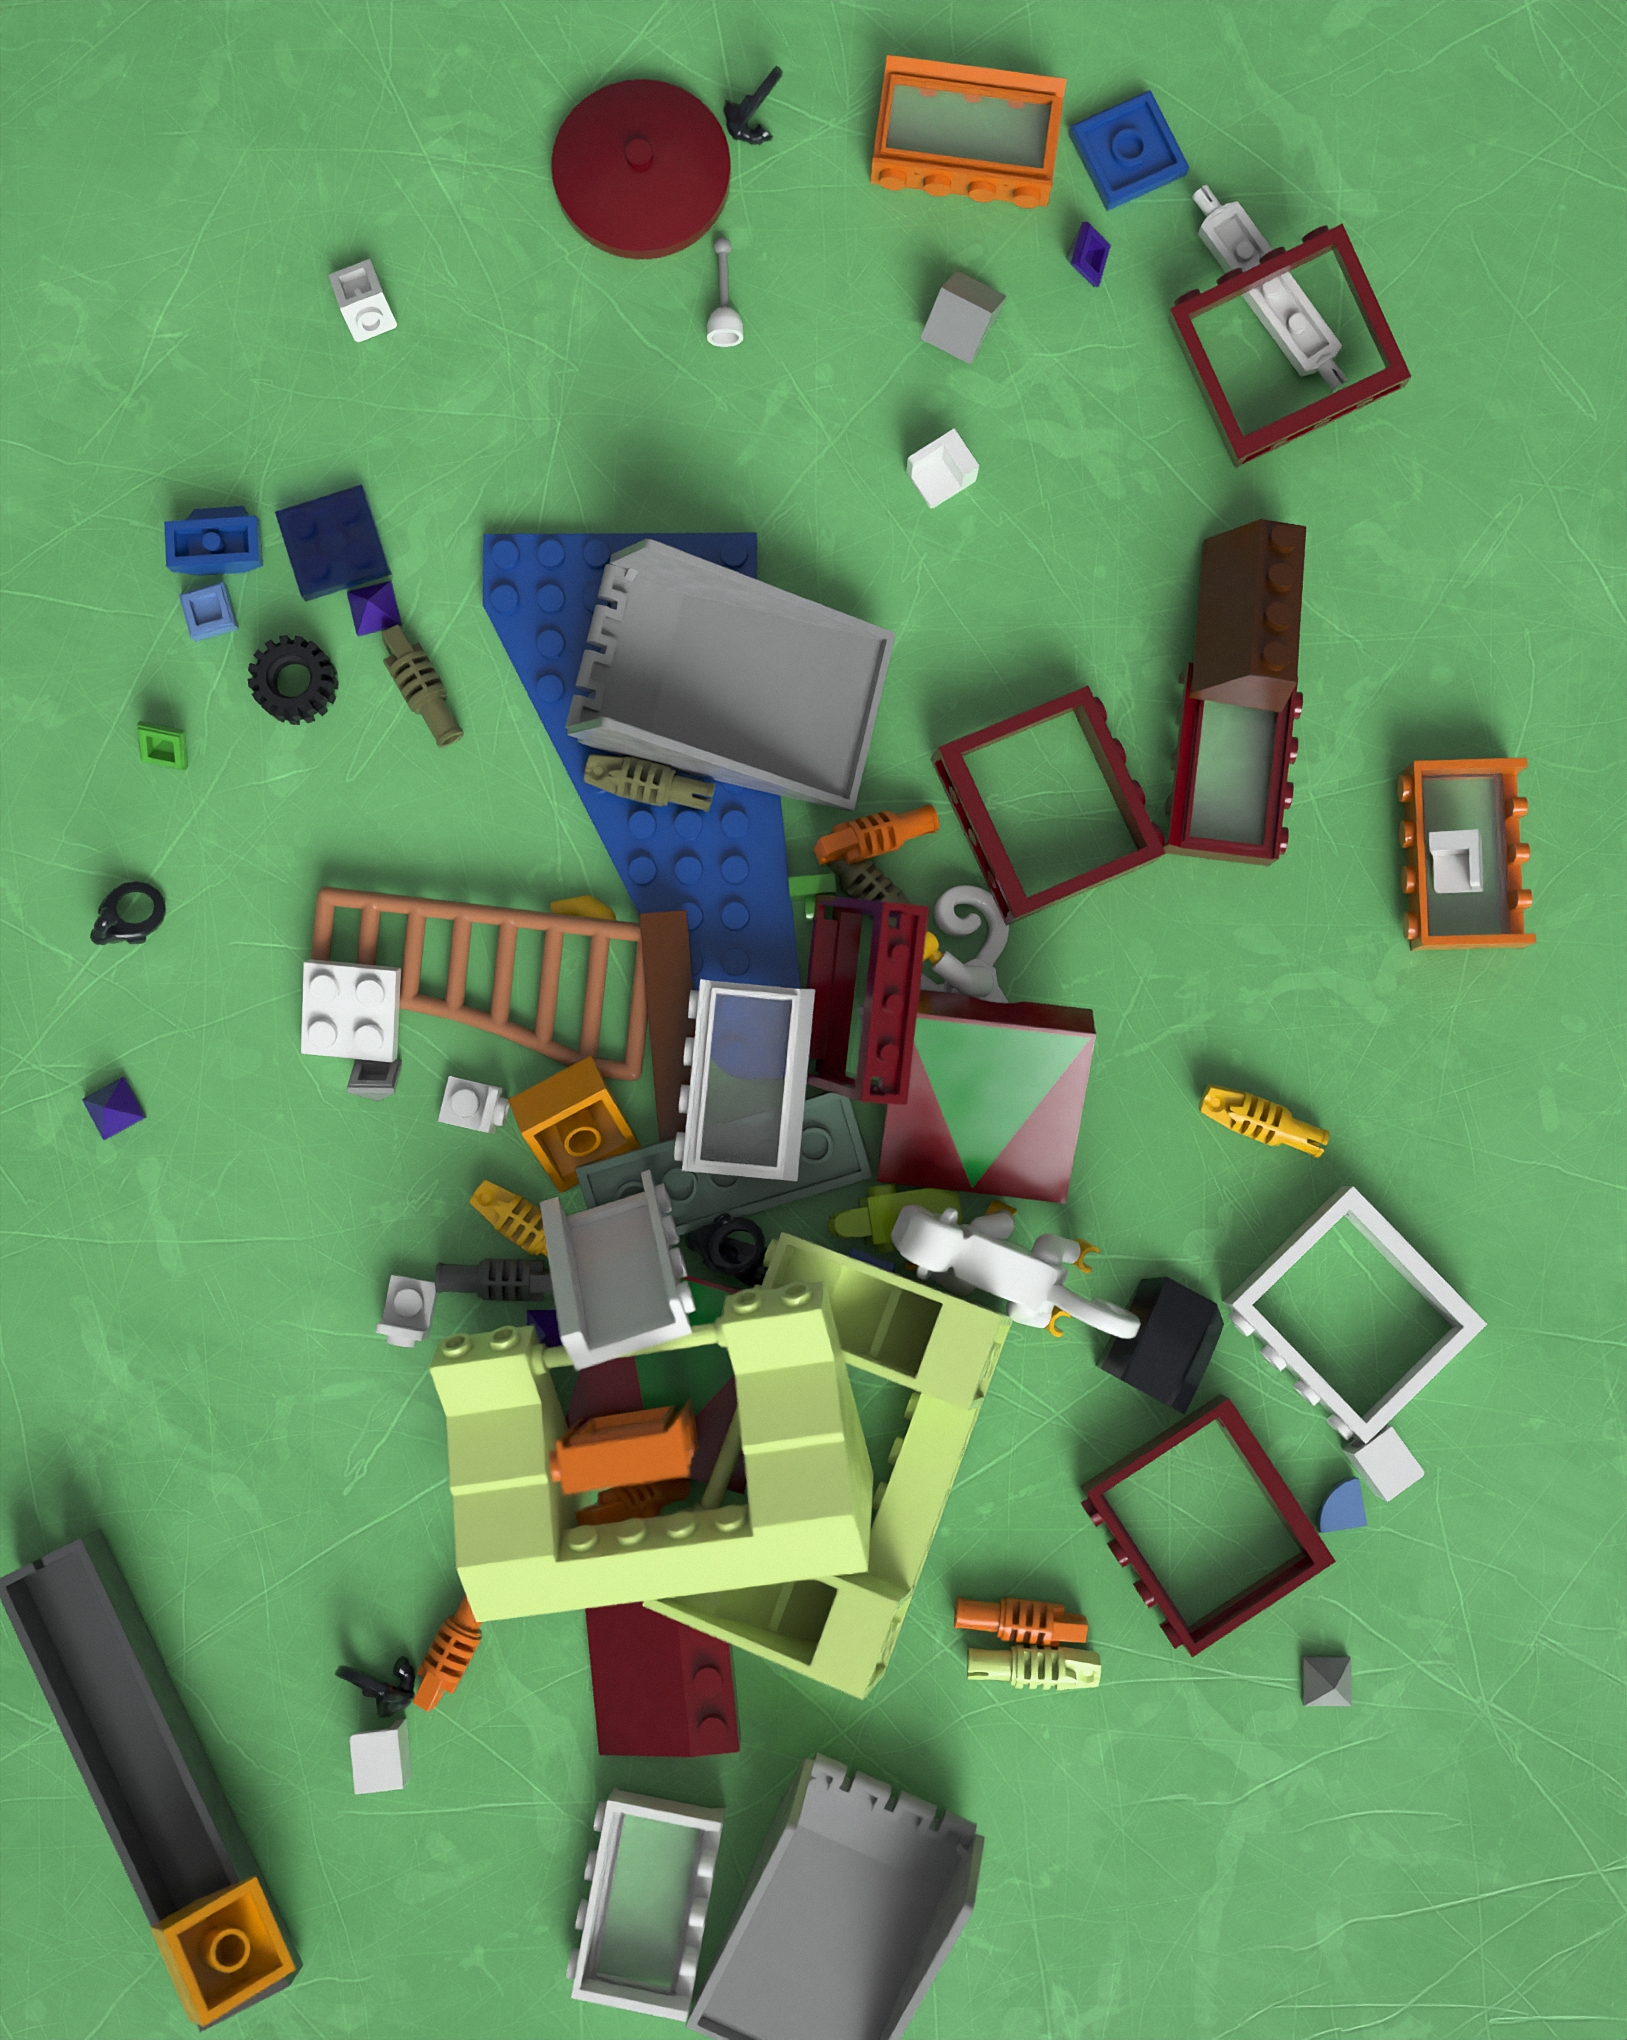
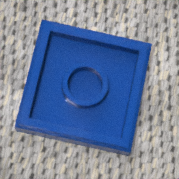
[1068,90,1190,211]

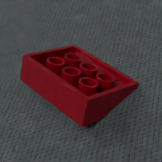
[585,1601,741,1757]

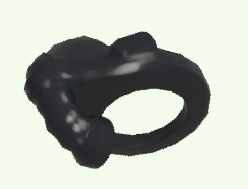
[723,65,783,145]
[90,881,166,945]
[686,1213,766,1276]
[335,1656,416,1718]

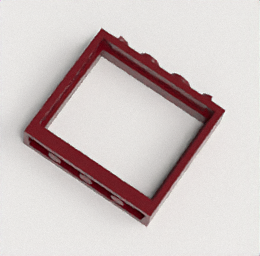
[1168,223,1412,468]
[931,686,1166,926]
[806,895,929,1105]
[1080,1394,1336,1658]

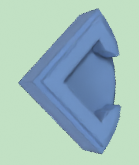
[1316,1476,1367,1533]

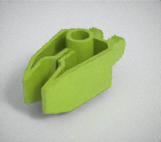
[826,1184,963,1253]

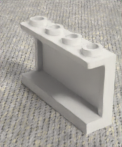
[540,1169,696,1370]

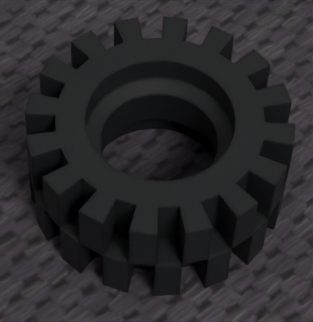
[247,635,339,725]

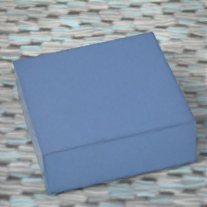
[179,582,239,642]

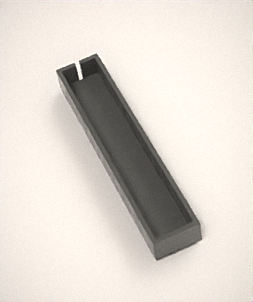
[0,1529,304,2032]

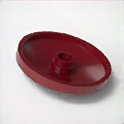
[551,79,731,259]

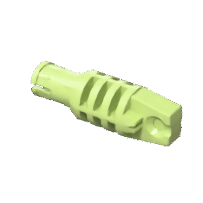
[967,1644,1101,1691]

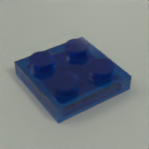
[275,484,392,602]

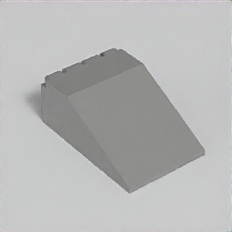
[565,539,896,811]
[685,1752,985,2040]

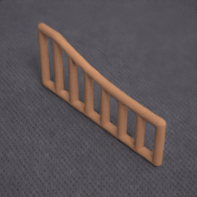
[311,886,648,1081]

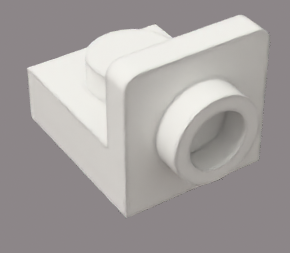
[328,259,397,342]
[438,1076,510,1134]
[375,1274,438,1347]

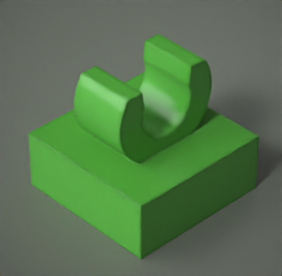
[788,873,837,922]

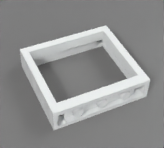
[1223,1186,1487,1444]

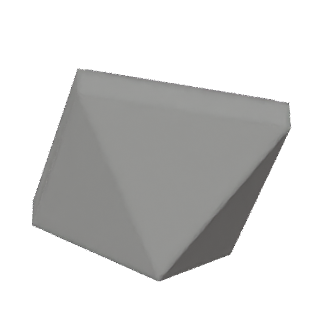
[347,1059,402,1101]
[1302,1656,1352,1706]

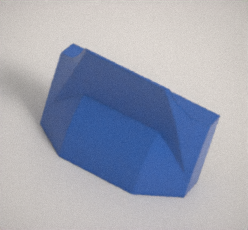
[164,506,263,576]

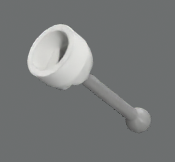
[707,237,743,347]

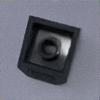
[1095,1276,1224,1415]

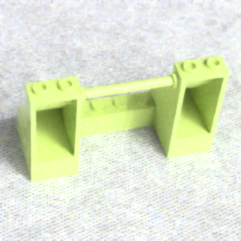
[642,1232,1013,1700]
[429,1281,873,1622]

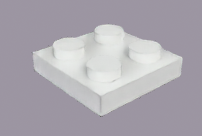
[301,959,401,1062]

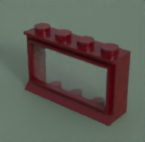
[1163,662,1303,866]

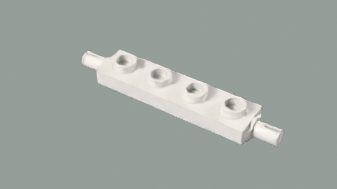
[1192,185,1349,393]

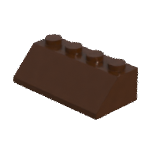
[1189,519,1306,712]

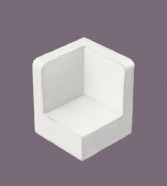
[906,428,979,508]
[1429,829,1483,894]
[1342,1424,1424,1502]
[350,1719,412,1794]

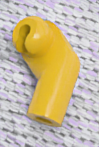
[550,895,616,920]

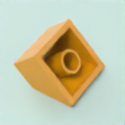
[508,1056,641,1193]
[150,1876,296,2027]

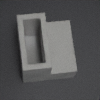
[920,271,1007,364]

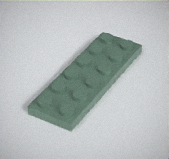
[575,1091,873,1235]

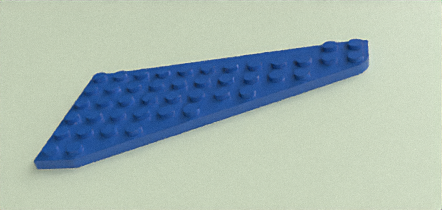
[483,533,801,1079]

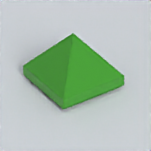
[137,721,188,770]

